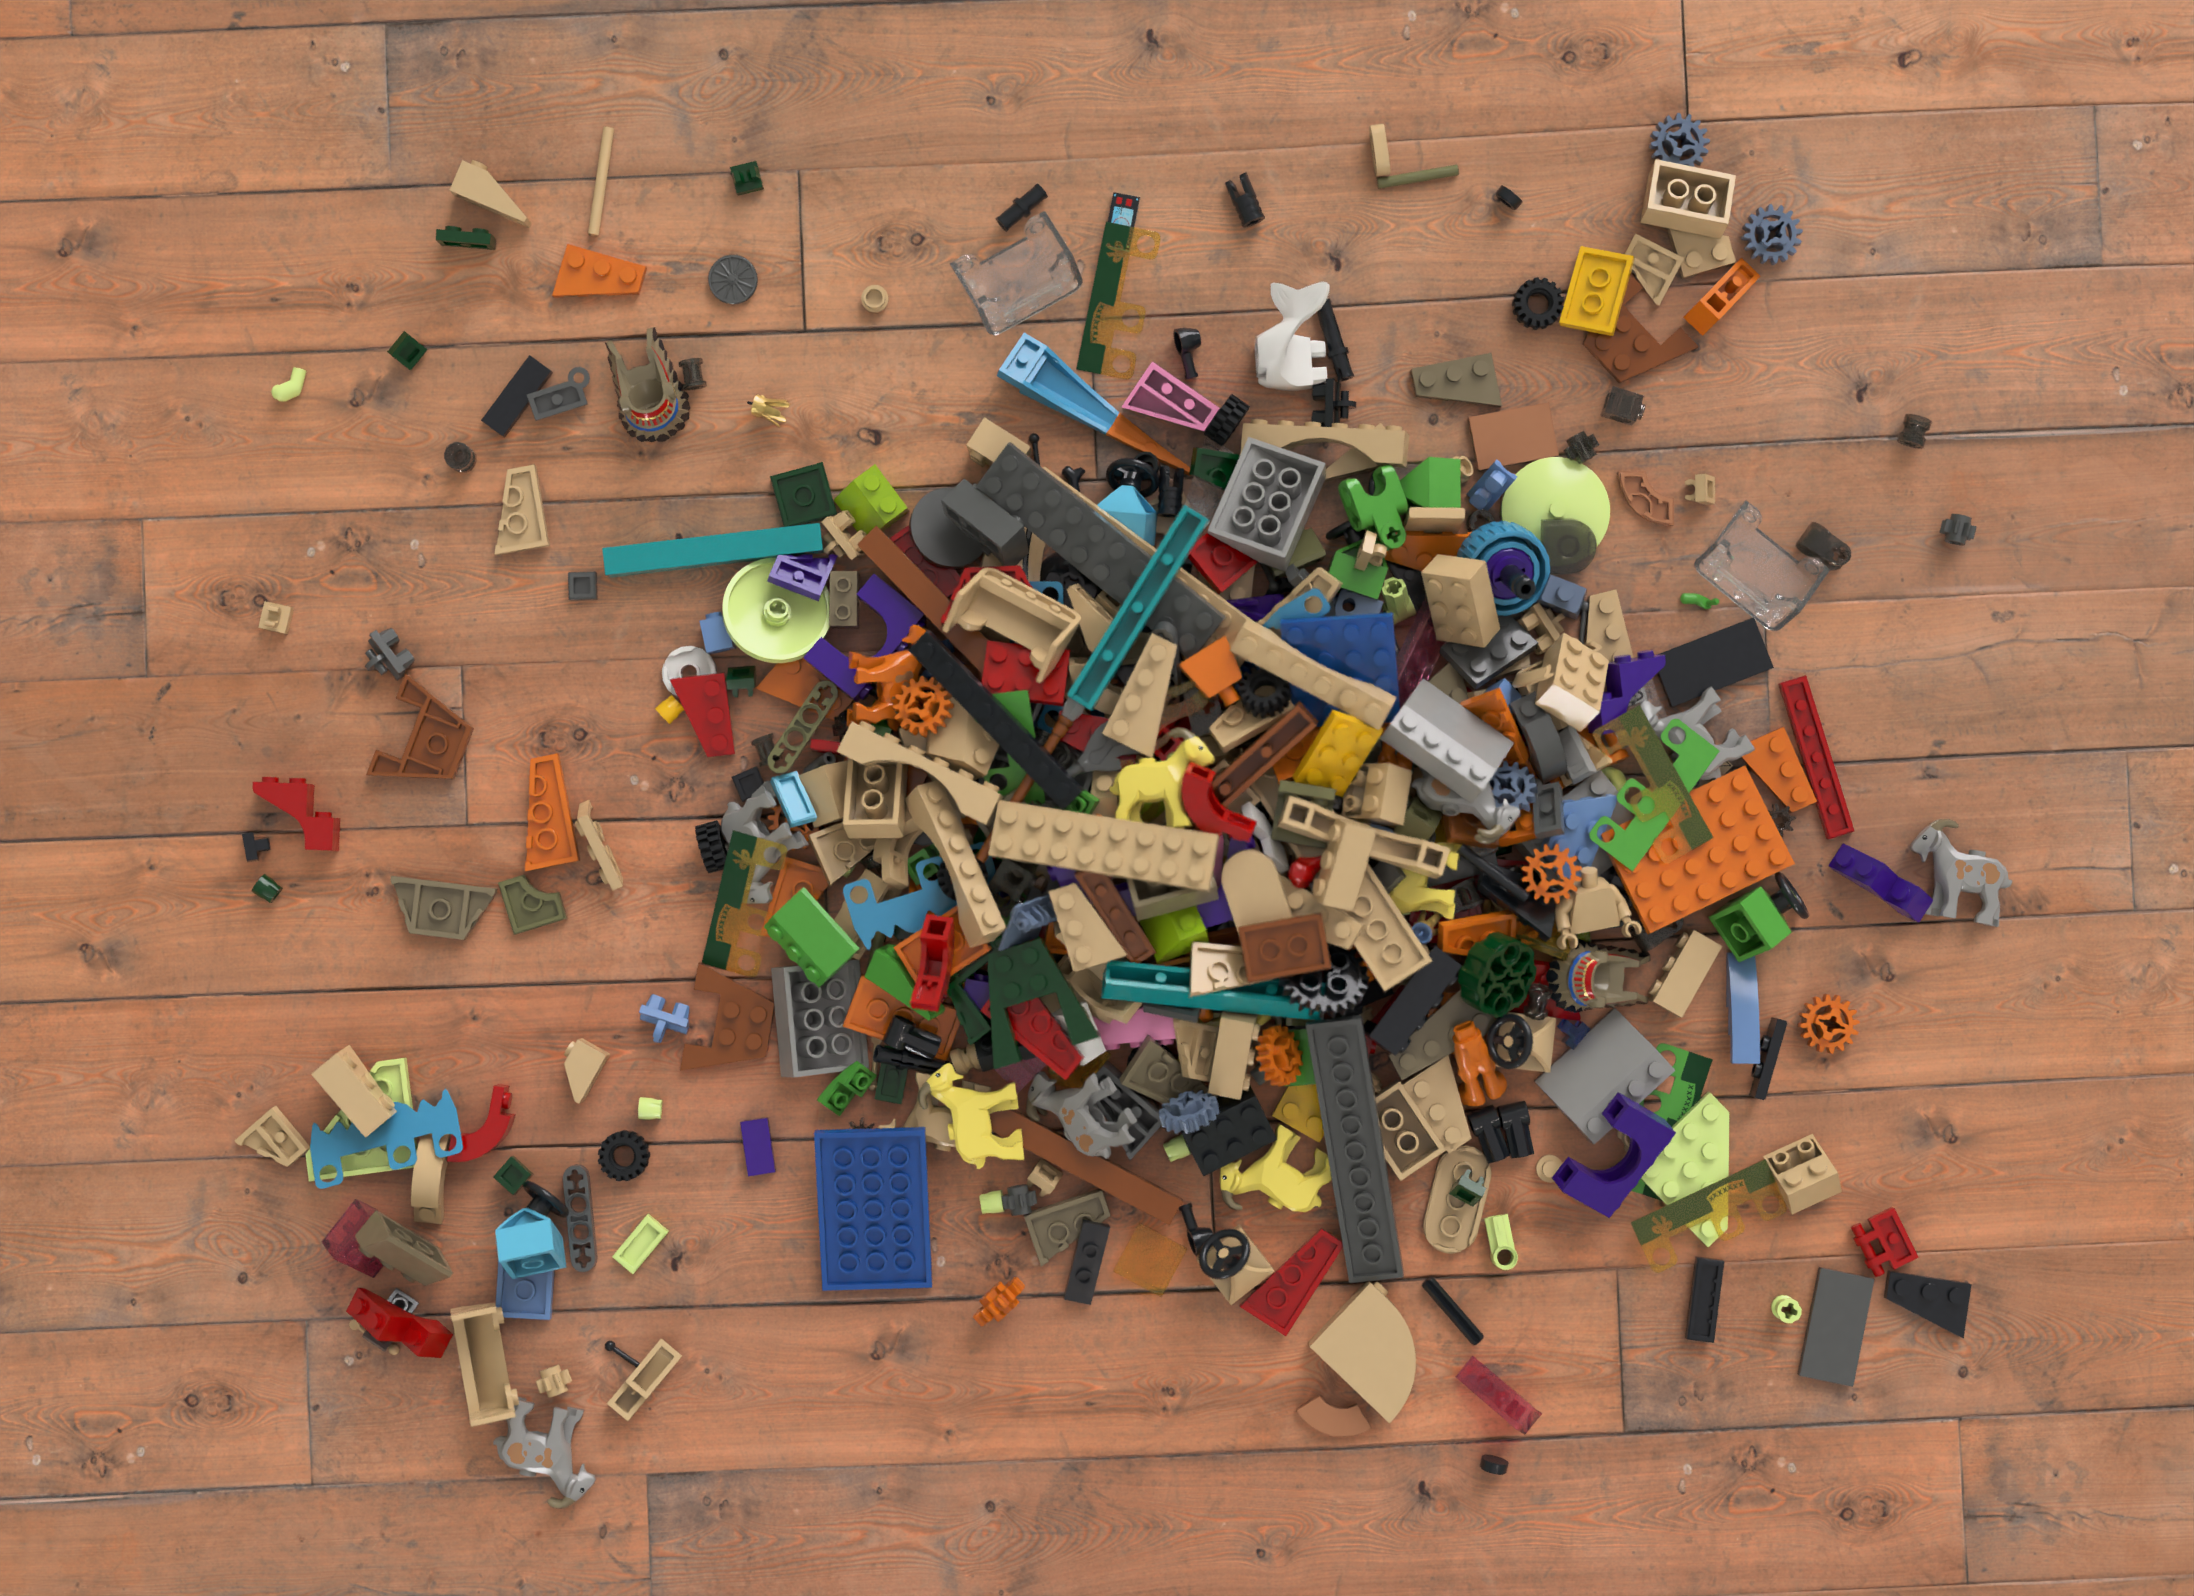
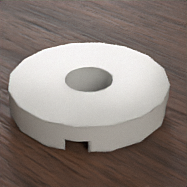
[662,646,717,697]

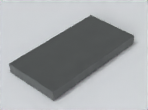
[1797,1267,1875,1387]

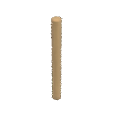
[588,127,614,236]

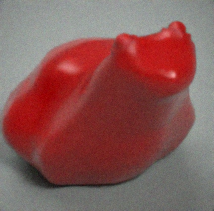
[1288,855,1322,889]

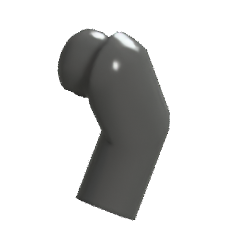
[803,752,836,773]

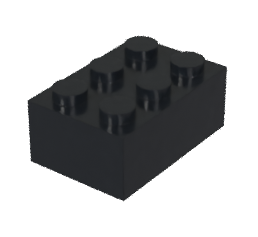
[1181,1086,1277,1177]

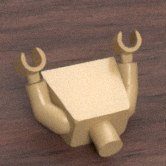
[1555,867,1642,949]

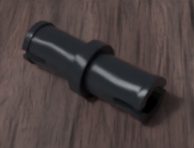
[996,184,1048,232]

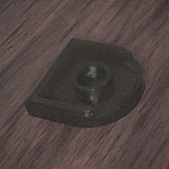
[1541,518,1597,575]

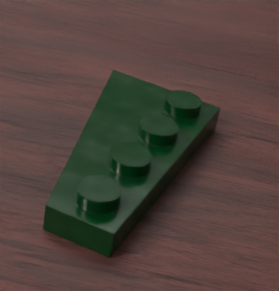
[1189,447,1240,491]

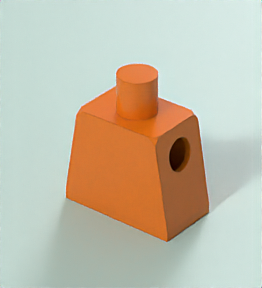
[1178,636,1242,707]

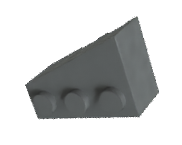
[941,479,1029,566]
[1095,1060,1163,1160]

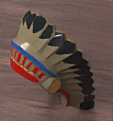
[605,327,690,442]
[1546,939,1651,1013]

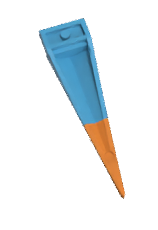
[997,333,1191,476]

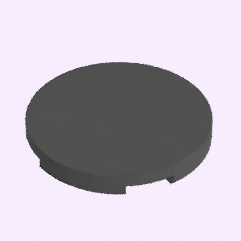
[909,487,985,569]

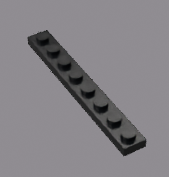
[908,630,1085,810]

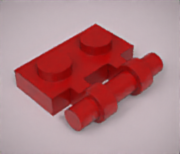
[1851,1207,1919,1277]

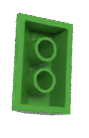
[764,887,860,987]

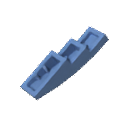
[1726,952,1760,1064]

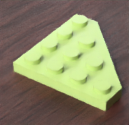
[306,1058,418,1181]
[1641,1092,1729,1247]

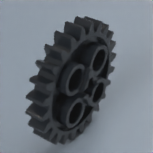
[1278,943,1369,1019]

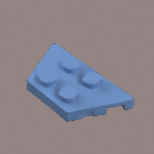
[1539,794,1617,879]

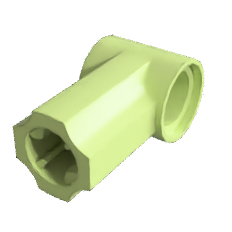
[1381,577,1416,624]
[1484,1214,1518,1270]

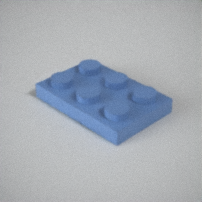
[496,1259,555,1320]

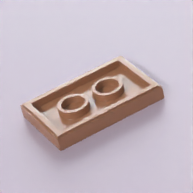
[1468,402,1559,472]

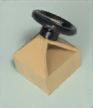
[1487,1012,1556,1073]
[1196,1224,1274,1305]

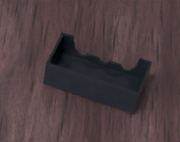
[1364,943,1462,1056]

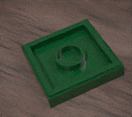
[770,462,837,527]

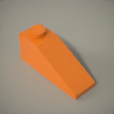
[1683,257,1761,336]

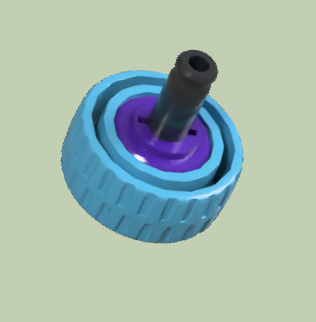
[1457,521,1550,616]

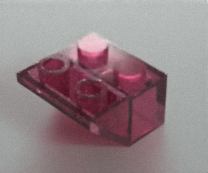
[322,1198,384,1278]

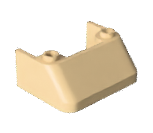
[942,568,1081,683]
[450,1302,519,1427]

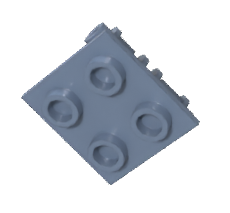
[998,894,1057,951]

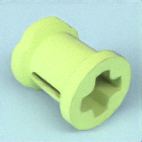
[1771,1295,1802,1323]

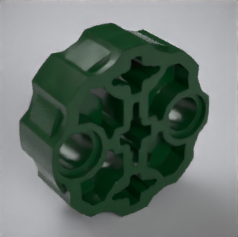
[1458,932,1537,1018]

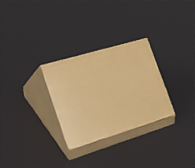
[798,760,848,828]

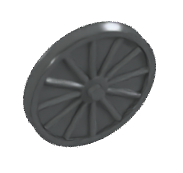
[708,255,758,304]

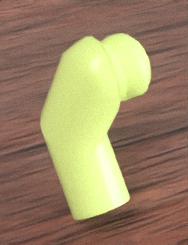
[271,367,307,402]
[1601,766,1629,795]

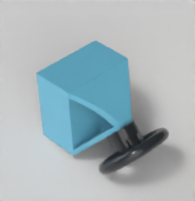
[1097,458,1159,546]
[495,1181,569,1279]

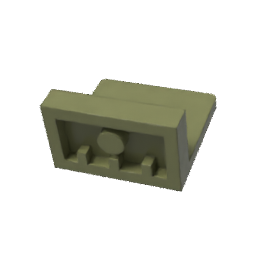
[1271,780,1336,849]

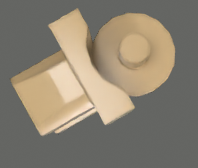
[822,510,867,560]
[1517,602,1565,655]

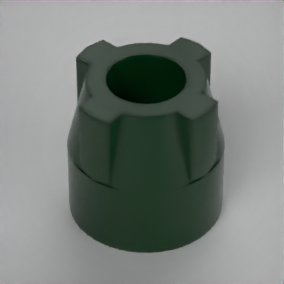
[252,874,283,903]

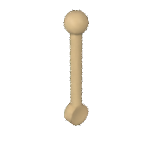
[869,1037,882,1091]
[349,1319,400,1355]

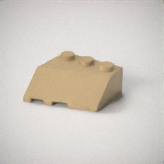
[926,682,999,781]

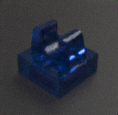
[1557,1019,1591,1050]

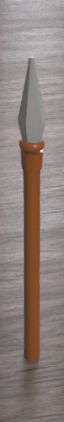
[975,697,1084,863]

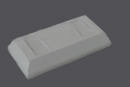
[1557,725,1597,785]

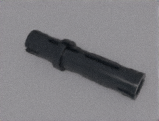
[1317,299,1354,382]
[873,1045,956,1074]

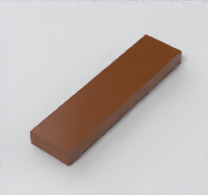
[1074,871,1156,963]

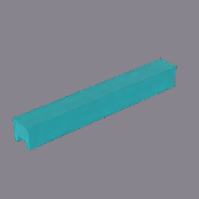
[1067,505,1210,711]
[602,523,824,578]
[1101,960,1325,1020]

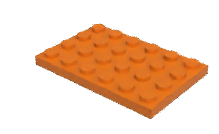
[1601,765,1795,934]

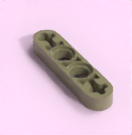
[768,681,838,774]

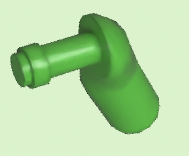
[1680,593,1719,610]

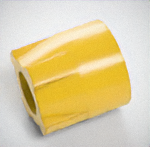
[655,694,684,725]

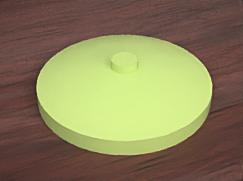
[1500,457,1610,566]
[722,557,830,663]

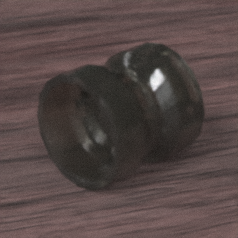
[1897,414,1932,449]
[444,442,477,473]

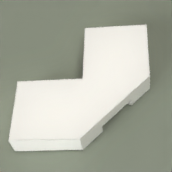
[1241,802,1289,874]

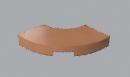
[1617,471,1674,526]
[1296,1395,1372,1437]

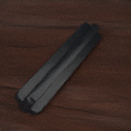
[1422,1276,1484,1346]

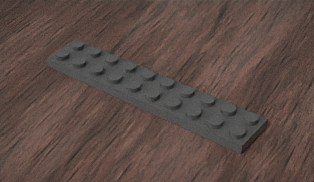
[976,442,1226,658]
[1306,1015,1404,1283]

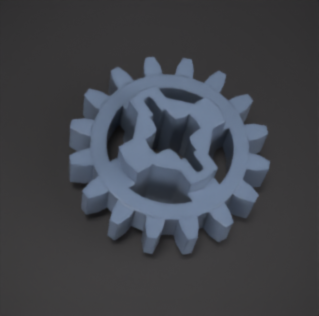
[1649,113,1710,167]
[1741,204,1803,265]
[1489,761,1538,818]
[1158,1090,1220,1134]

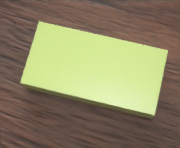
[612,1214,669,1274]

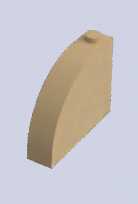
[1308,1281,1416,1423]

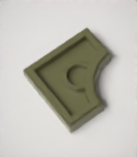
[498,875,567,935]

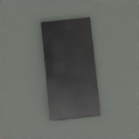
[1657,617,1774,707]

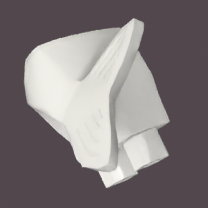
[1254,282,1330,391]

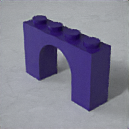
[803,574,927,702]
[1552,1092,1676,1218]

